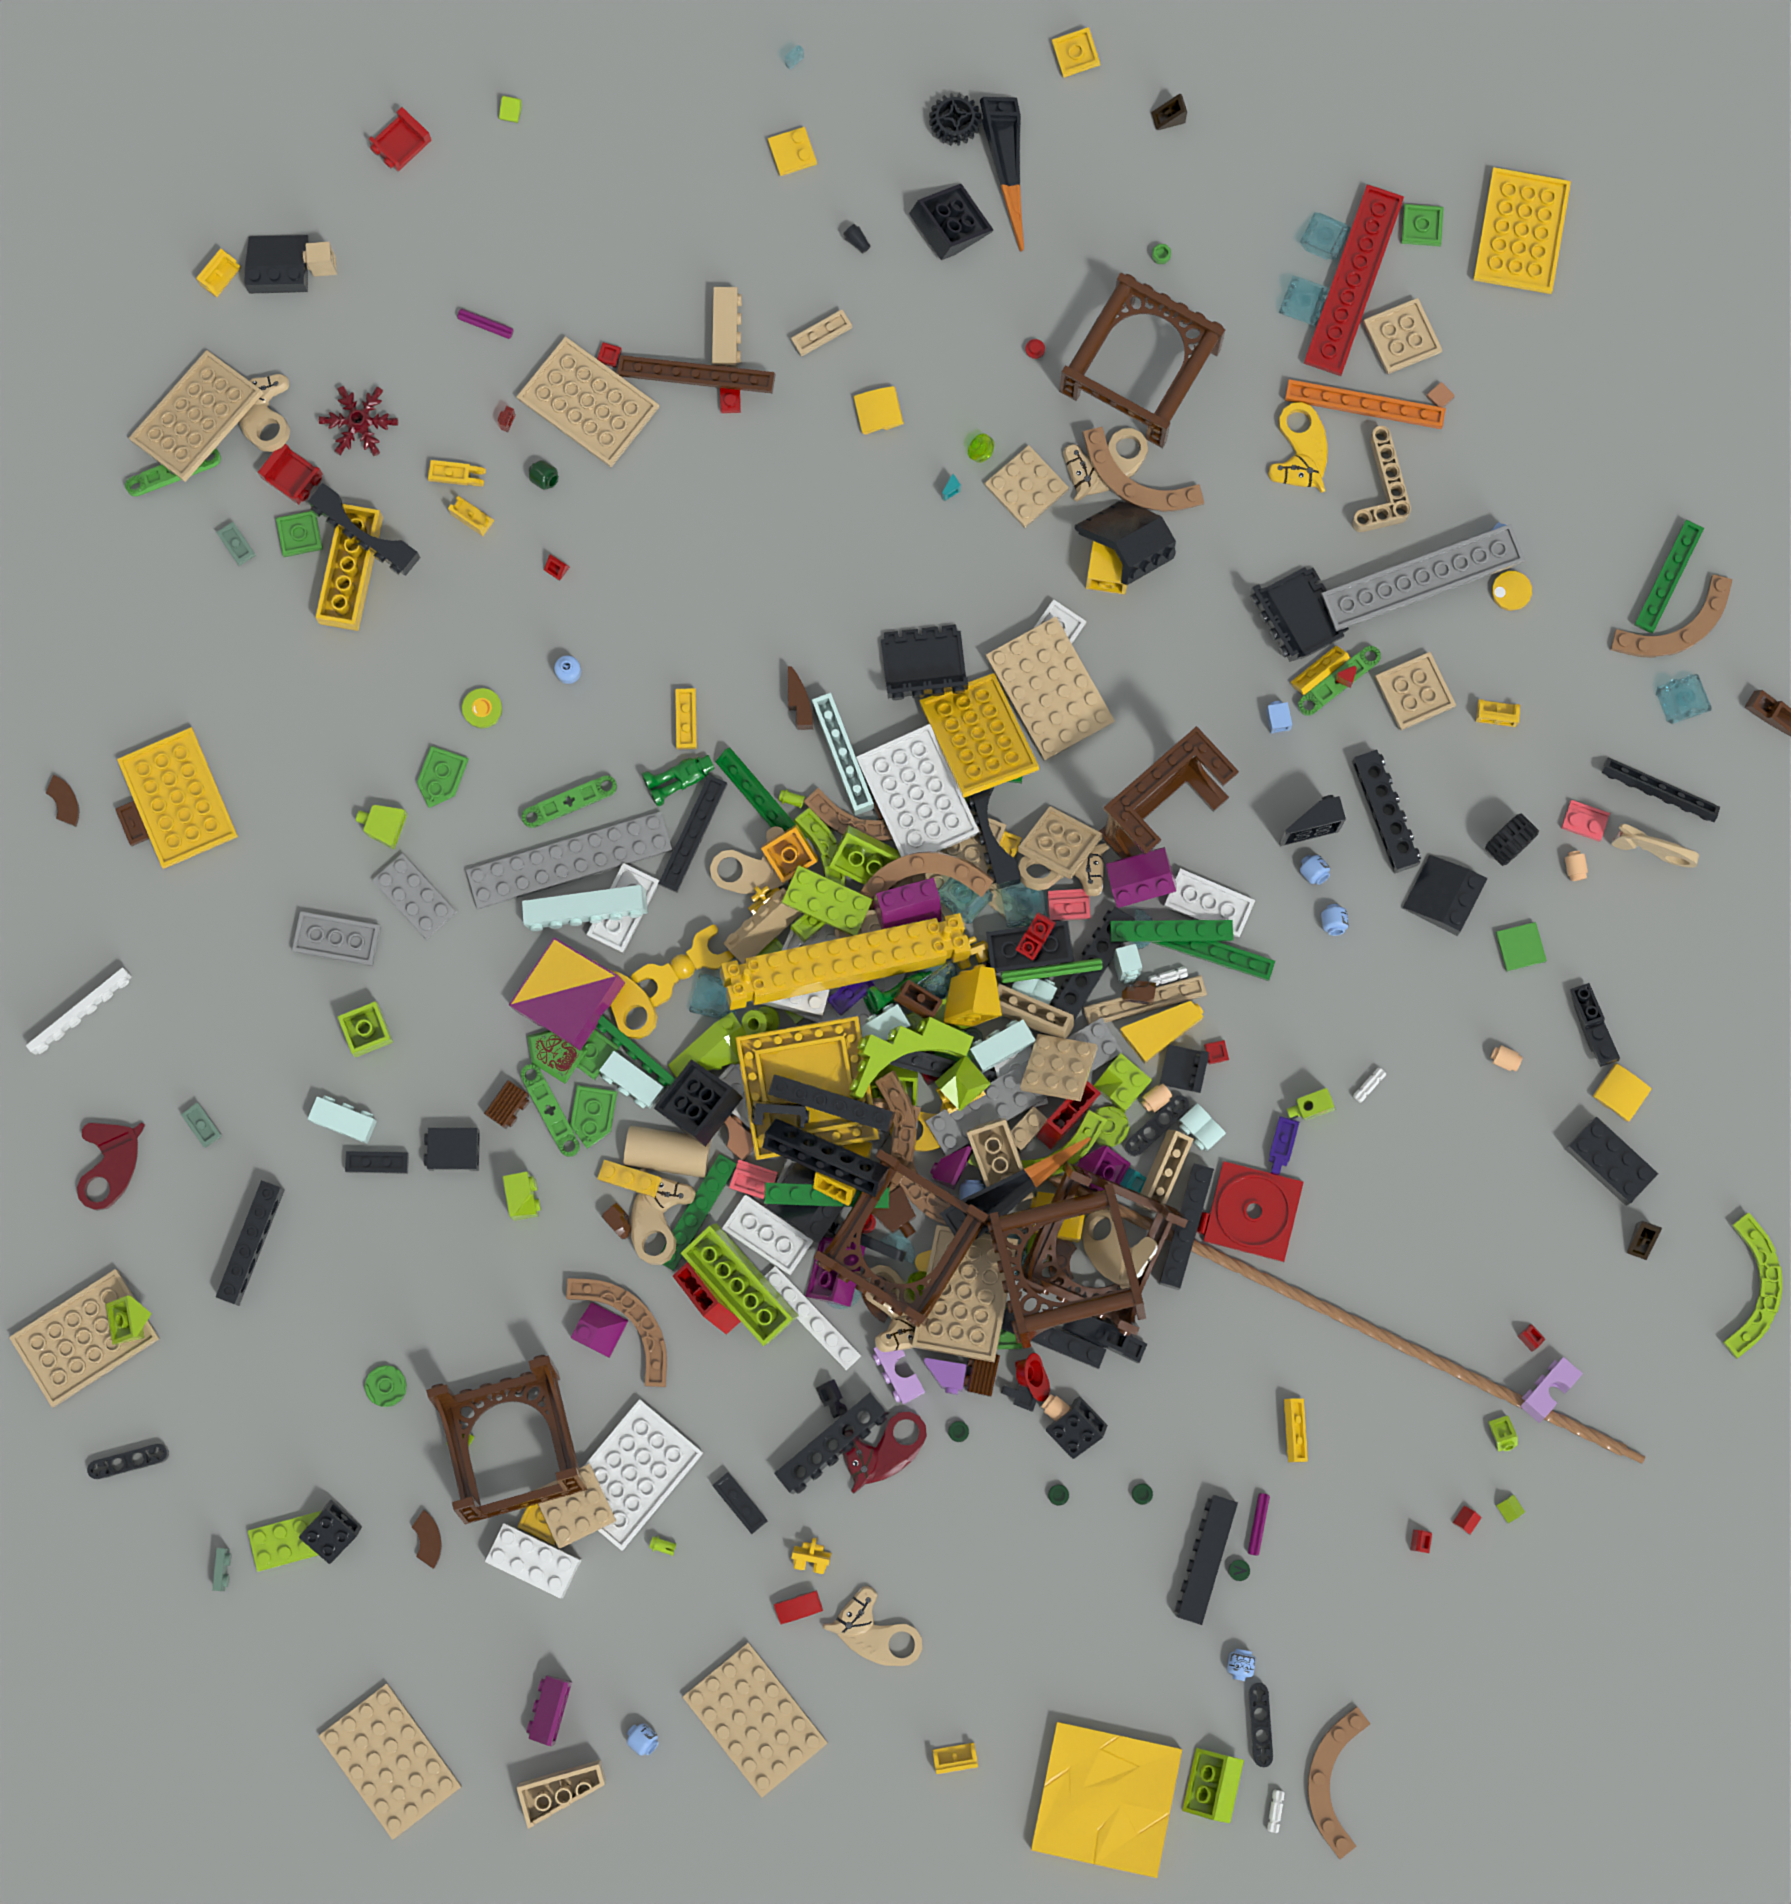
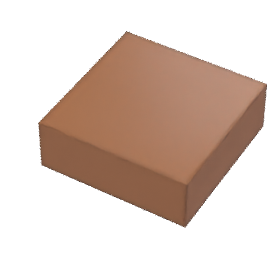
[1426,382,1455,408]

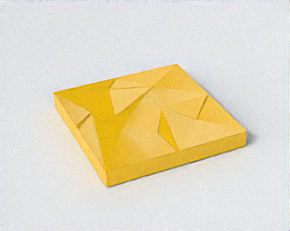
[735,1016,880,1160]
[1031,1722,1182,1878]

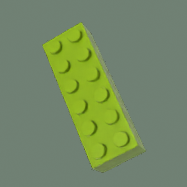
[681,1223,799,1346]

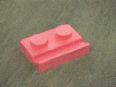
[1561,800,1610,842]
[1048,889,1091,921]
[729,1160,778,1200]

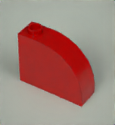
[1036,1081,1101,1150]
[673,1262,741,1335]

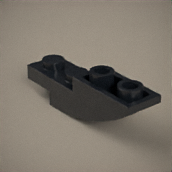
[1570,983,1620,1067]
[1062,1317,1147,1363]

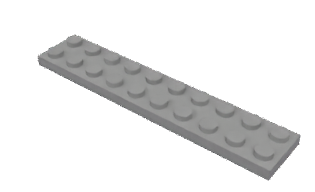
[1321,524,1526,631]
[466,812,673,910]
[925,1018,1123,1156]

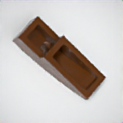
[788,666,814,730]
[1744,690,1791,736]

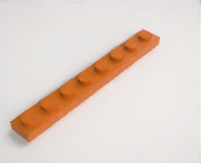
[1285,379,1446,429]

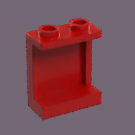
[369,107,432,172]
[258,444,323,505]

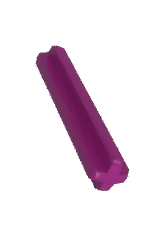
[457,309,514,339]
[1248,1493,1270,1556]

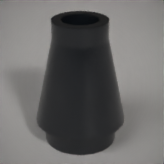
[843,224,871,254]

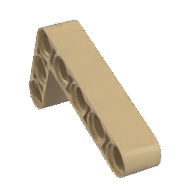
[1352,426,1411,532]

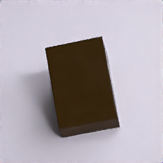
[1151,94,1187,130]
[1627,1221,1662,1260]

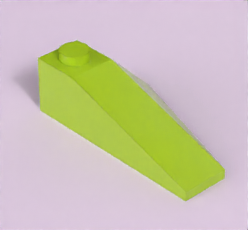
[668,1012,747,1078]

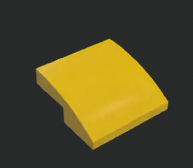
[854,386,904,435]
[1593,1063,1652,1122]

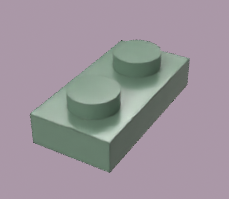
[216,522,256,566]
[181,1102,222,1148]
[212,1548,232,1591]

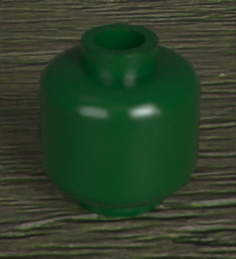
[529,460,559,490]

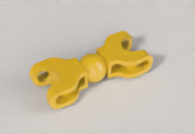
[630,925,735,1008]

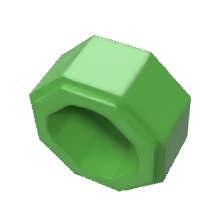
[1152,244,1171,264]

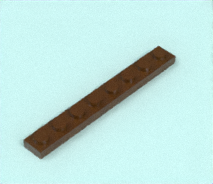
[617,355,776,394]

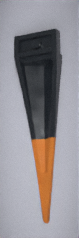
[980,97,1024,252]
[940,1137,1091,1241]

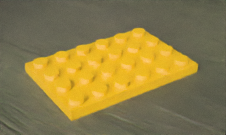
[1473,167,1571,294]
[919,673,1039,798]
[117,727,238,869]

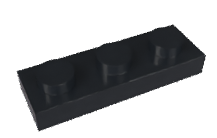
[345,1151,409,1174]
[712,1472,768,1534]

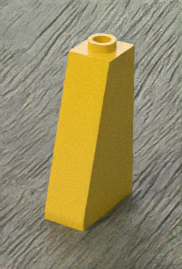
[1119,1001,1204,1064]
[813,1141,872,1206]

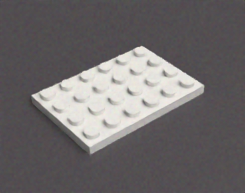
[856,724,980,857]
[584,1399,704,1551]

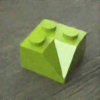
[1094,1053,1152,1113]
[503,1172,541,1221]

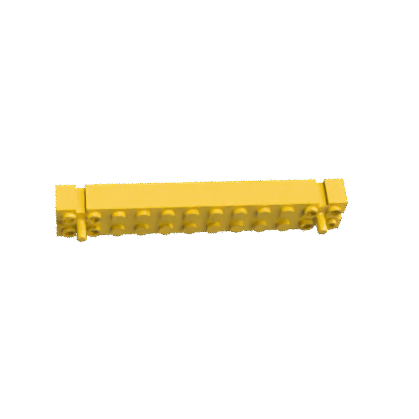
[720,913,971,1010]

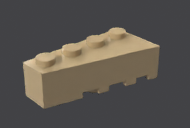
[517,1759,606,1829]

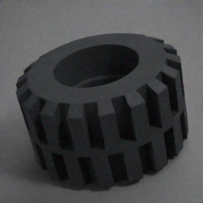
[1485,813,1539,866]

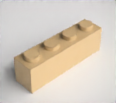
[712,287,742,368]
[724,888,801,964]
[998,984,1074,1039]
[1135,1130,1194,1214]

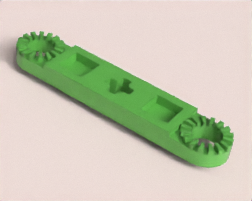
[125,448,221,497]
[1298,646,1381,716]
[521,775,617,828]
[521,1064,580,1157]

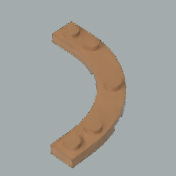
[1082,427,1204,512]
[1611,574,1733,658]
[804,788,893,842]
[860,851,995,910]
[875,1071,917,1194]
[891,1105,951,1226]
[566,1278,667,1387]
[1308,1706,1370,1859]

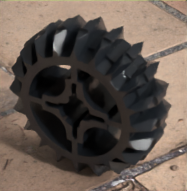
[929,93,981,146]

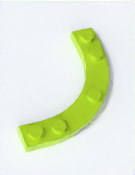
[790,808,845,943]
[967,1109,1107,1178]
[1722,1212,1783,1359]

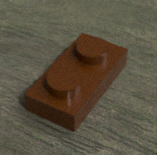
[115,801,150,846]

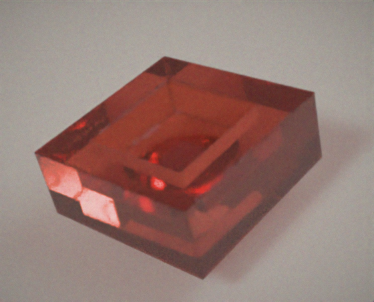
[498,406,516,432]

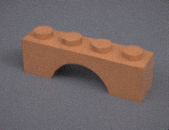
[724,1115,754,1161]

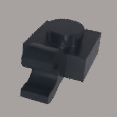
[816,1379,848,1418]
[1001,1385,1037,1412]

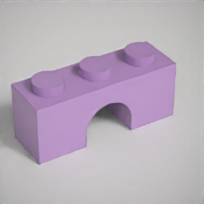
[872,1347,925,1405]
[1520,1357,1583,1423]

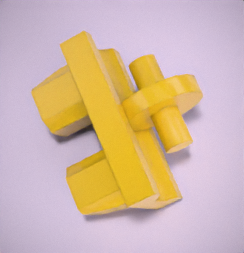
[748,886,781,915]
[956,934,989,970]
[791,1537,831,1574]

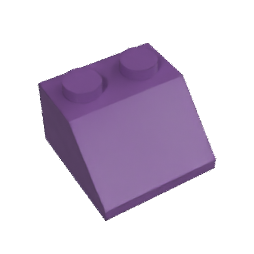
[924,1358,966,1395]

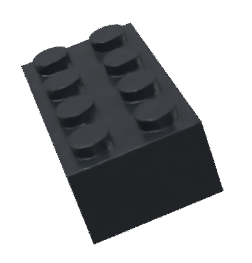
[986,921,1074,974]
[1565,1117,1659,1206]

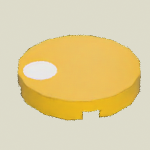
[1492,571,1532,611]

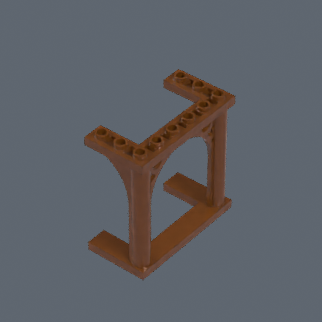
[1059,273,1226,449]
[1098,726,1239,859]
[813,1149,990,1327]
[1015,1161,1188,1336]
[987,1183,1146,1349]
[426,1355,587,1525]

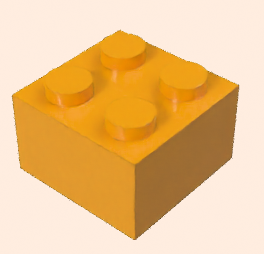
[761,824,818,883]

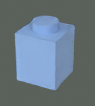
[1266,701,1292,734]

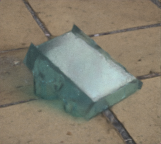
[1300,213,1351,260]
[1279,275,1330,326]
[1656,674,1712,724]
[938,877,993,924]
[1001,886,1049,928]
[917,962,958,1000]
[689,973,737,1020]

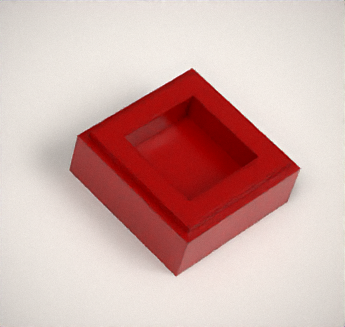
[597,342,622,368]
[1204,1040,1229,1065]

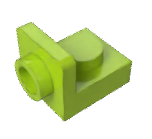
[1489,1415,1518,1452]

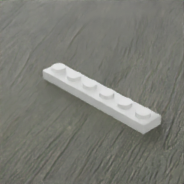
[26,967,132,1055]
[764,1266,861,1371]

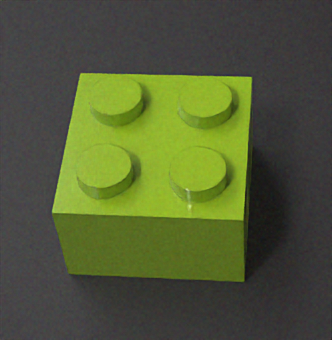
[337,1001,394,1058]

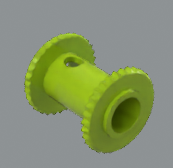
[742,1006,780,1035]

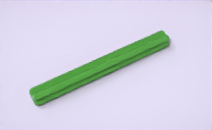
[1001,958,1103,983]

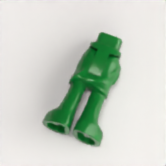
[641,755,715,807]
[863,970,934,1015]

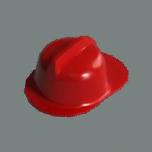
[1015,1353,1050,1402]

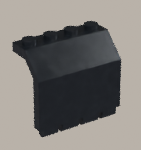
[1075,501,1176,585]
[1250,567,1349,662]
[881,624,968,701]

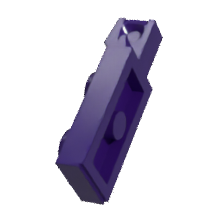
[827,979,876,1016]
[1268,1116,1300,1175]

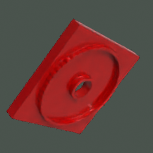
[1203,1161,1304,1263]

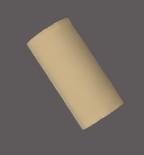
[967,1118,1034,1201]
[624,1125,712,1178]

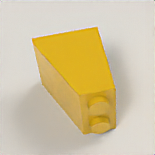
[1086,541,1127,595]
[944,964,1002,1027]
[1027,1192,1085,1243]

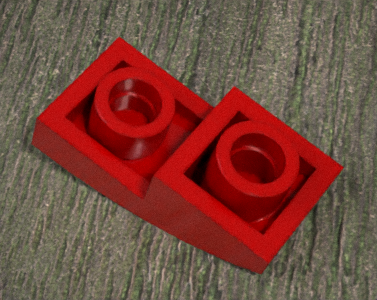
[1016,912,1056,960]
[774,1590,823,1625]

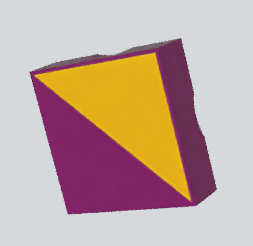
[509,937,625,1051]

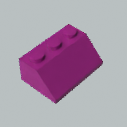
[1106,847,1177,908]
[872,878,942,930]
[805,1237,866,1307]
[526,1675,572,1747]

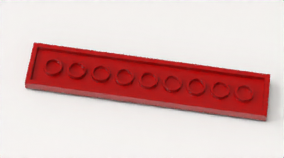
[1304,184,1404,376]

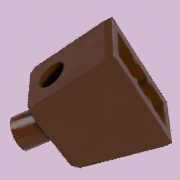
[871,1186,916,1239]

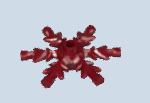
[319,386,399,456]

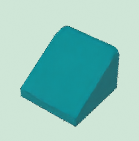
[942,474,961,501]
[1120,1168,1147,1193]

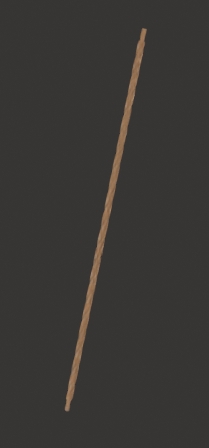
[1046,1175,1645,1464]

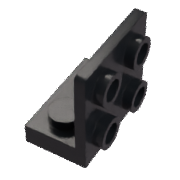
[1160,1045,1210,1093]
[1046,1396,1108,1459]
[299,1500,362,1564]

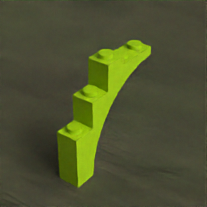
[849,1017,974,1100]

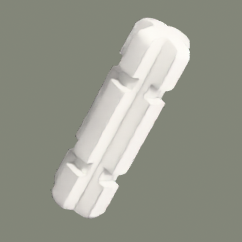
[1148,966,1188,986]
[1353,1068,1386,1103]
[1267,1790,1285,1833]

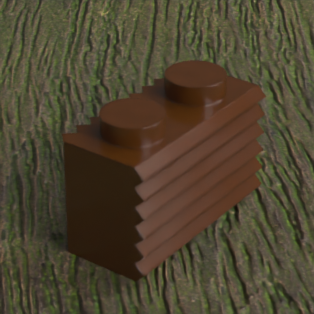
[893,980,943,1019]
[484,1080,530,1129]
[964,1355,1000,1397]

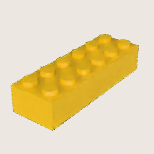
[315,504,383,631]

